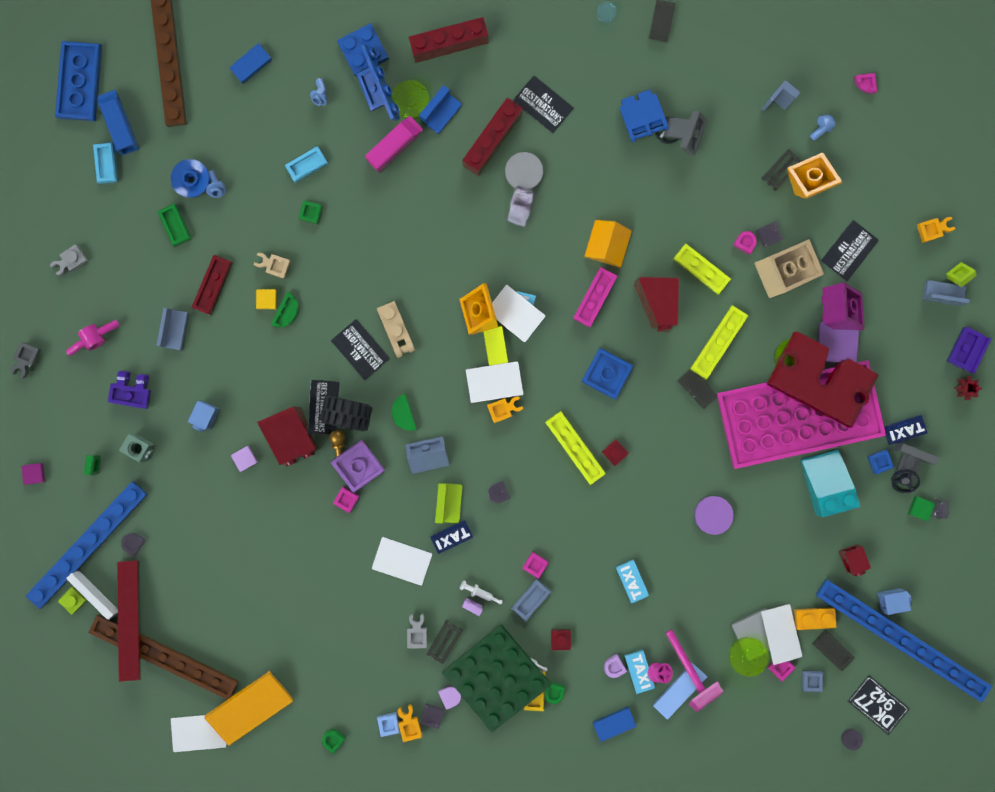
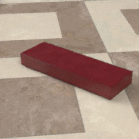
[191,255,233,316]

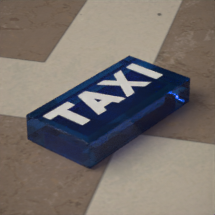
[884,415,927,445]
[430,520,473,554]

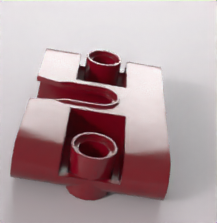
[767,331,879,428]

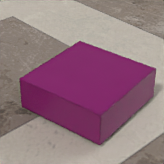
[21,463,45,485]

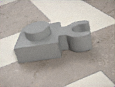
[50,244,89,276]
[407,614,427,649]

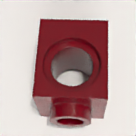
[839,544,871,576]

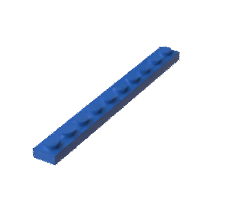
[815,579,992,702]

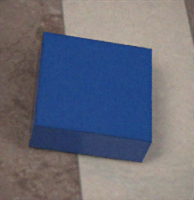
[867,449,894,474]

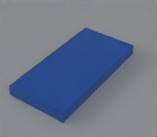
[55,41,102,121]

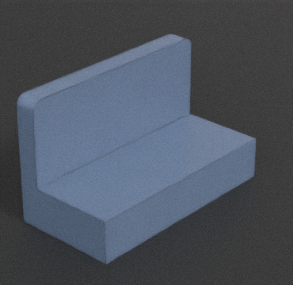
[761,80,801,111]
[922,280,970,306]
[157,308,189,351]
[405,436,449,474]

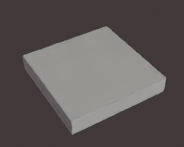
[731,608,770,661]

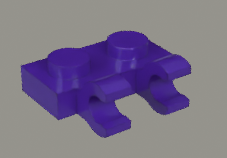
[108,371,151,409]

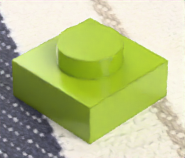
[946,262,977,287]
[58,586,87,615]

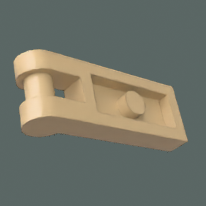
[377,301,415,358]

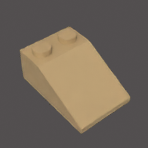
[754,239,824,298]

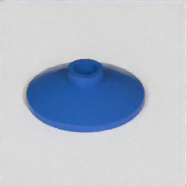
[171,159,210,198]

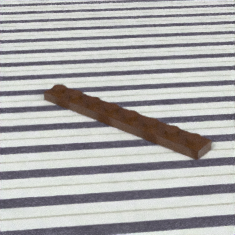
[151,0,187,127]
[88,614,239,700]

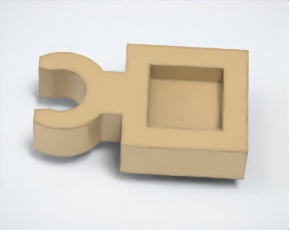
[254,253,291,279]

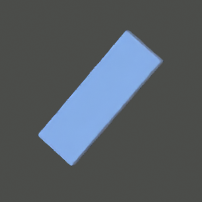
[652,663,707,720]

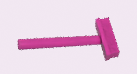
[665,629,724,712]

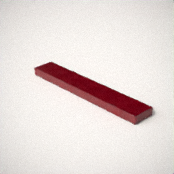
[117,560,141,682]

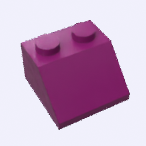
[821,282,865,330]

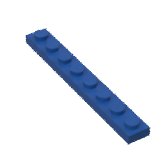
[26,481,148,609]

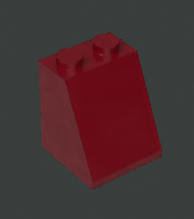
[634,277,679,332]
[257,406,319,467]

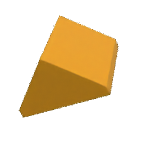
[787,153,842,199]
[584,220,632,268]
[459,283,498,335]

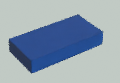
[229,43,272,84]
[593,707,636,742]

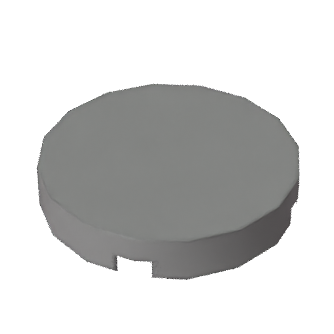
[505,152,543,191]

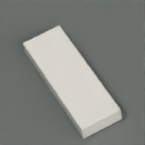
[67,571,118,620]

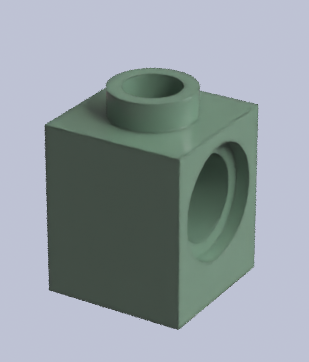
[119,433,155,462]

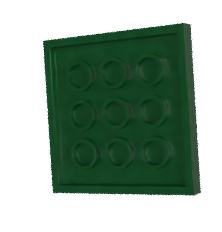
[442,624,552,732]

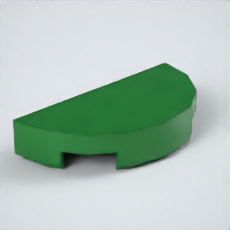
[270,291,299,328]
[392,394,417,431]

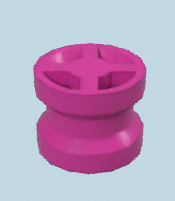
[648,663,673,683]

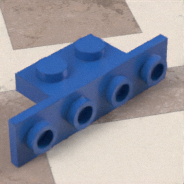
[356,44,400,121]

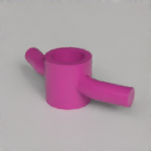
[66,320,120,356]

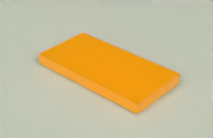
[204,671,293,746]

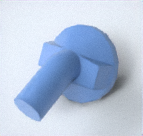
[310,78,328,106]
[810,115,836,141]
[206,170,226,198]

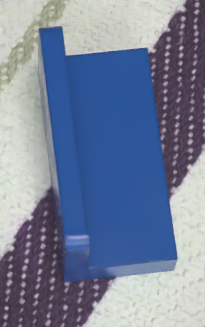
[419,85,461,134]

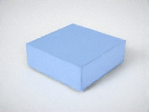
[377,712,400,737]

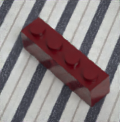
[409,17,489,63]
[462,98,523,177]

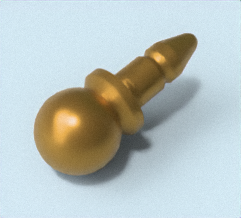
[329,430,345,457]

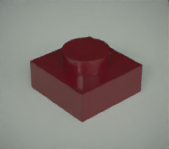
[601,439,629,466]
[551,629,571,651]

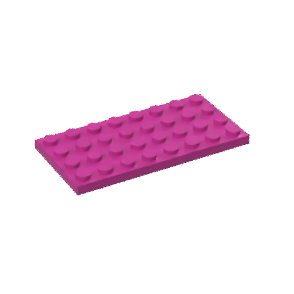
[716,360,886,469]

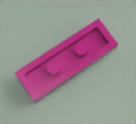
[573,267,617,328]

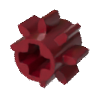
[954,376,982,400]

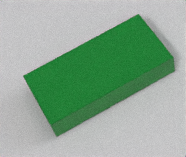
[157,203,192,247]

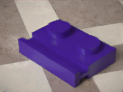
[946,327,991,374]

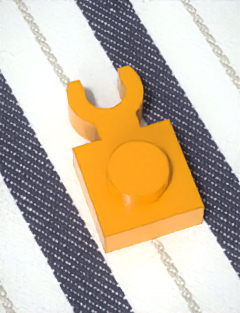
[917,217,956,243]
[487,397,523,423]
[398,704,423,742]

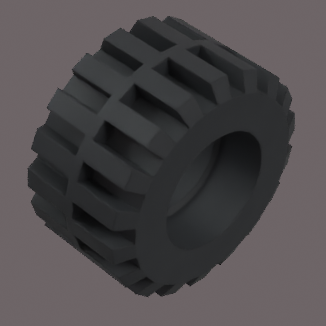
[319,396,373,432]

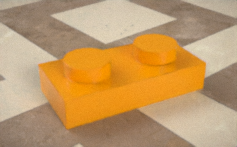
[794,607,836,630]

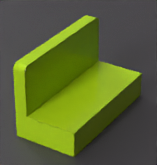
[435,483,462,523]

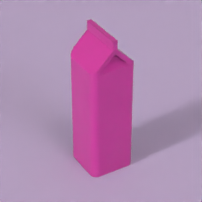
[365,116,423,173]

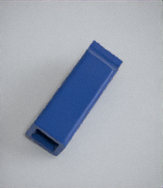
[97,90,140,155]

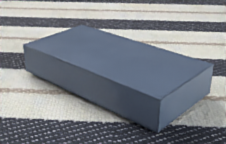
[511,578,551,621]

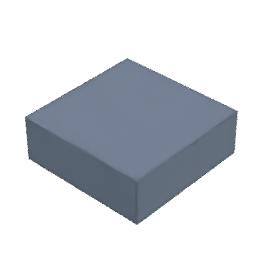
[802,671,823,692]

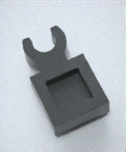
[11,342,41,378]

